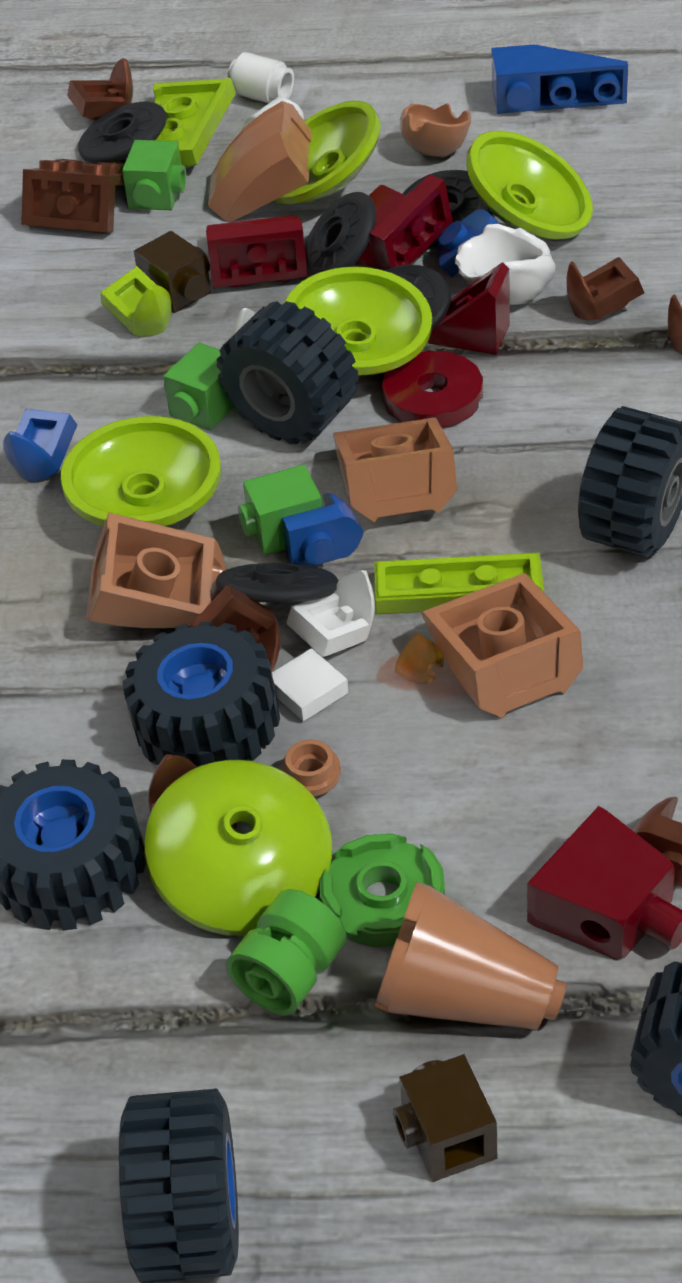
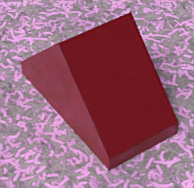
[428,262,510,355]

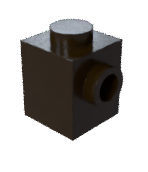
[133,231,211,313]
[393,1054,498,1182]

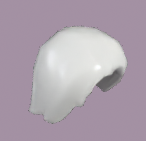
[455,224,556,305]

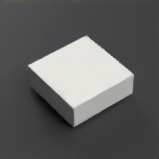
[272,648,349,722]

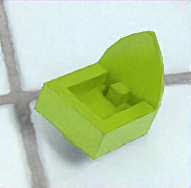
[100,266,172,337]

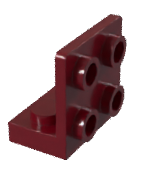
[356,174,453,270]
[206,215,307,288]

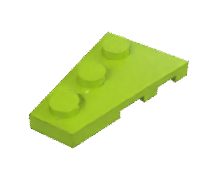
[153,78,236,168]

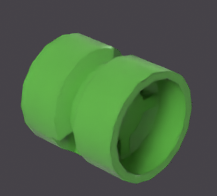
[226,889,347,1015]

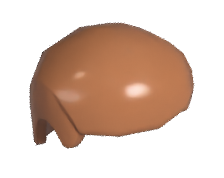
[400,103,471,157]

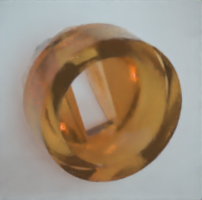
[394,633,444,684]

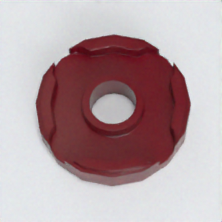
[382,351,483,428]

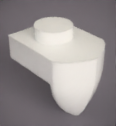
[286,570,375,657]

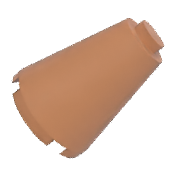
[374,882,567,1030]

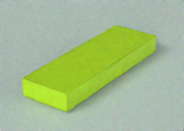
[374,552,544,614]

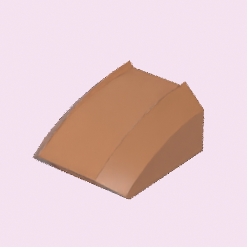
[208,101,312,222]
[333,417,457,523]
[85,512,227,628]
[421,573,583,718]

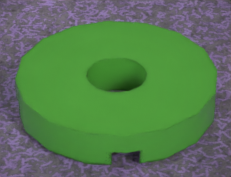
[320,833,445,947]

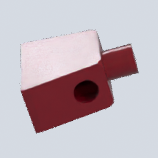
[527,806,682,960]

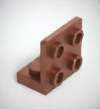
[21,159,125,233]

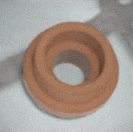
[280,739,341,796]

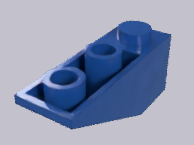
[491,44,628,114]

